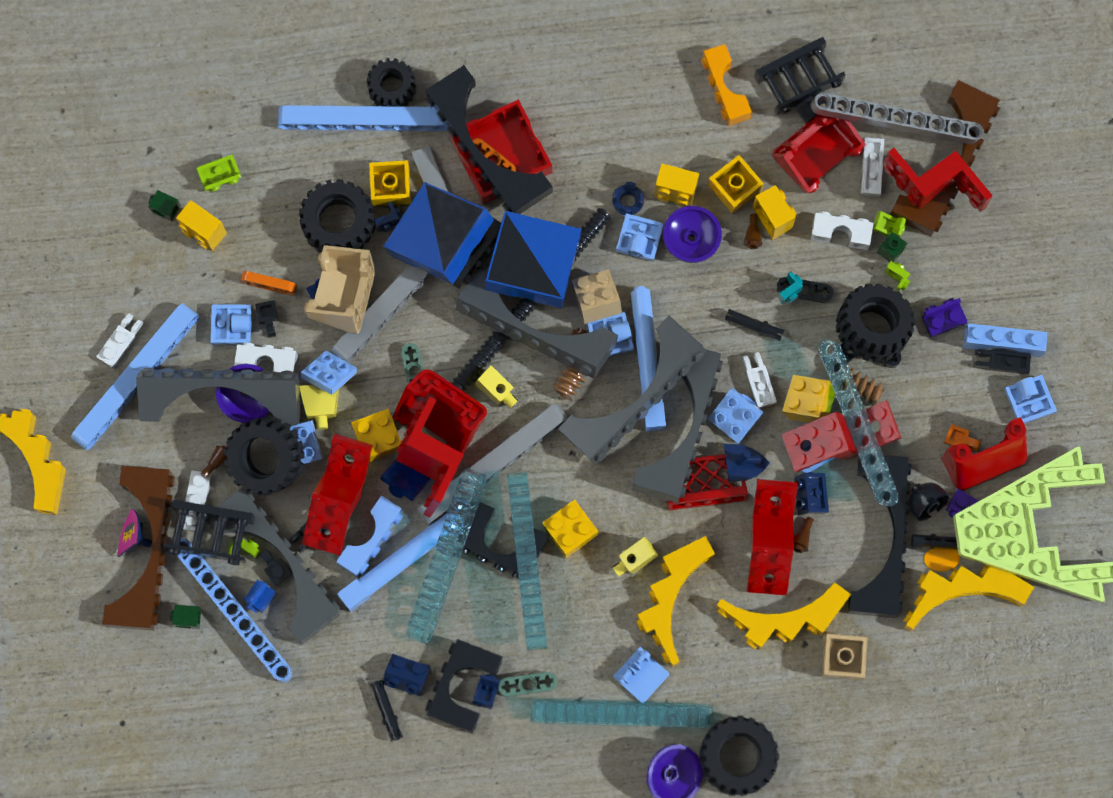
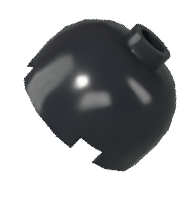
[908,482,949,522]

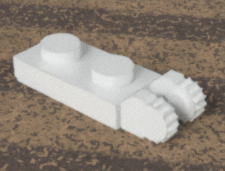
[96,313,143,369]
[743,352,777,409]

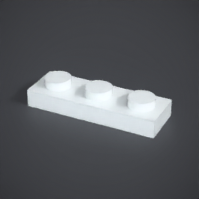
[861,137,884,196]
[183,470,212,532]

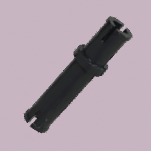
[725,308,784,341]
[911,534,958,550]
[370,680,403,742]

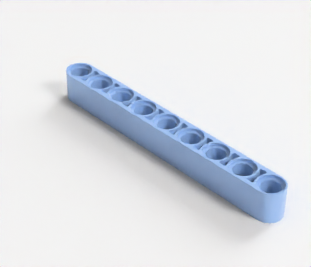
[278,105,448,131]
[71,303,199,450]
[177,538,292,683]

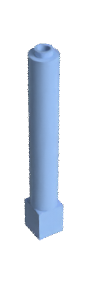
[631,286,666,432]
[337,508,467,612]

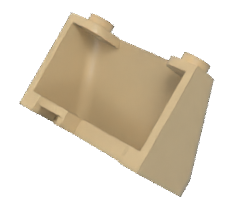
[304,245,375,334]

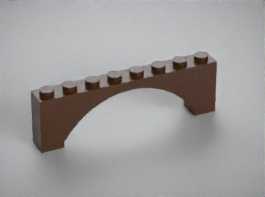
[890,80,1000,237]
[102,466,175,631]

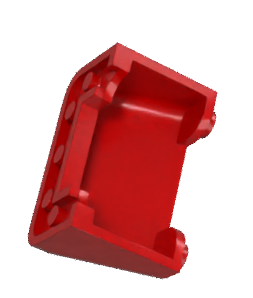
[771,108,866,193]
[392,369,487,454]
[941,417,1028,491]

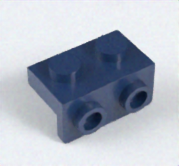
[383,654,431,696]

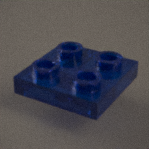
[380,459,431,502]

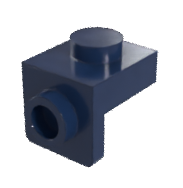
[374,201,401,232]
[472,674,500,710]

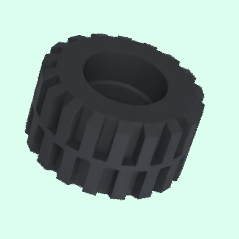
[367,58,416,107]

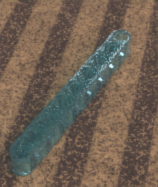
[818,339,898,506]
[406,468,487,644]
[507,472,547,651]
[531,699,713,728]

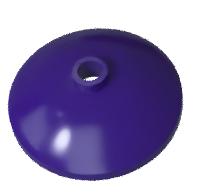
[663,206,722,263]
[216,363,270,423]
[646,744,703,798]

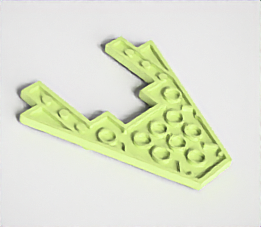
[953,447,1113,603]

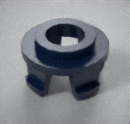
[612,181,644,215]

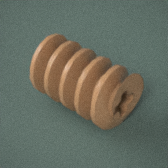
[553,366,585,401]
[841,367,885,406]

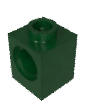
[148,190,181,222]
[877,232,907,263]
[170,605,202,629]

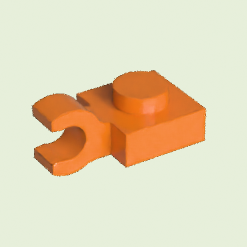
[944,424,981,452]

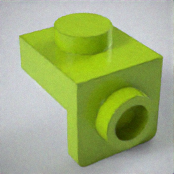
[872,211,906,237]
[884,261,911,293]
[227,539,261,559]

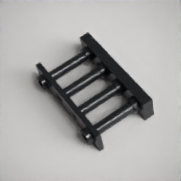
[754,37,845,115]
[163,499,255,566]

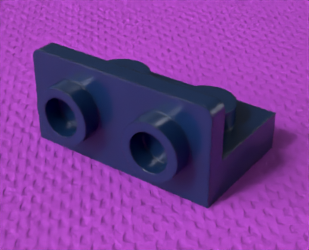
[794,473,829,516]

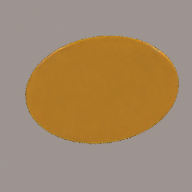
[924,548,960,572]

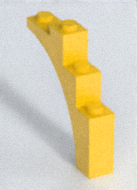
[0,409,66,515]
[636,536,715,668]
[903,565,1034,632]
[716,582,851,650]

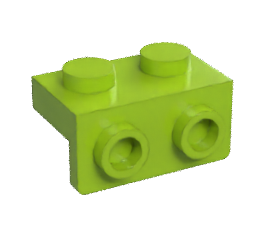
[196,154,241,192]

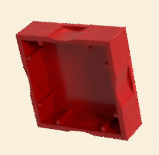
[449,99,552,205]

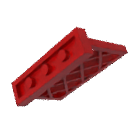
[667,454,748,511]

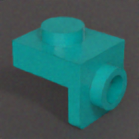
[778,271,803,305]

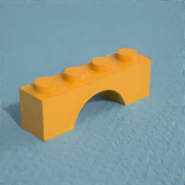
[701,44,752,126]

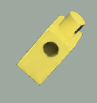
[474,366,518,409]
[299,385,339,430]
[612,537,659,576]

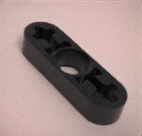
[776,277,833,303]

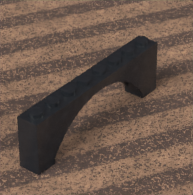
[425,65,553,214]
[848,453,912,618]

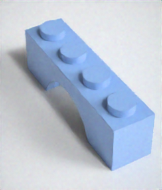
[963,323,1047,357]
[336,495,403,578]

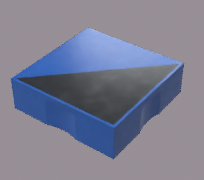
[384,182,494,285]
[485,211,581,309]

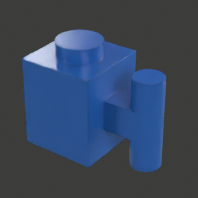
[244,579,276,613]

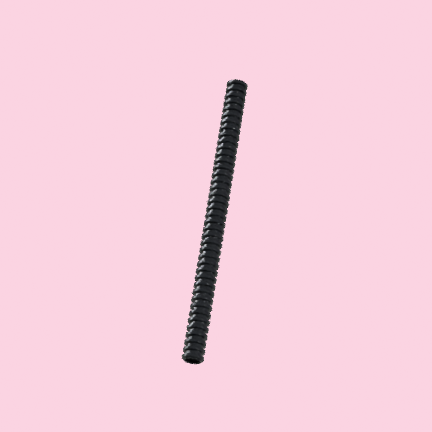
[450,208,611,391]

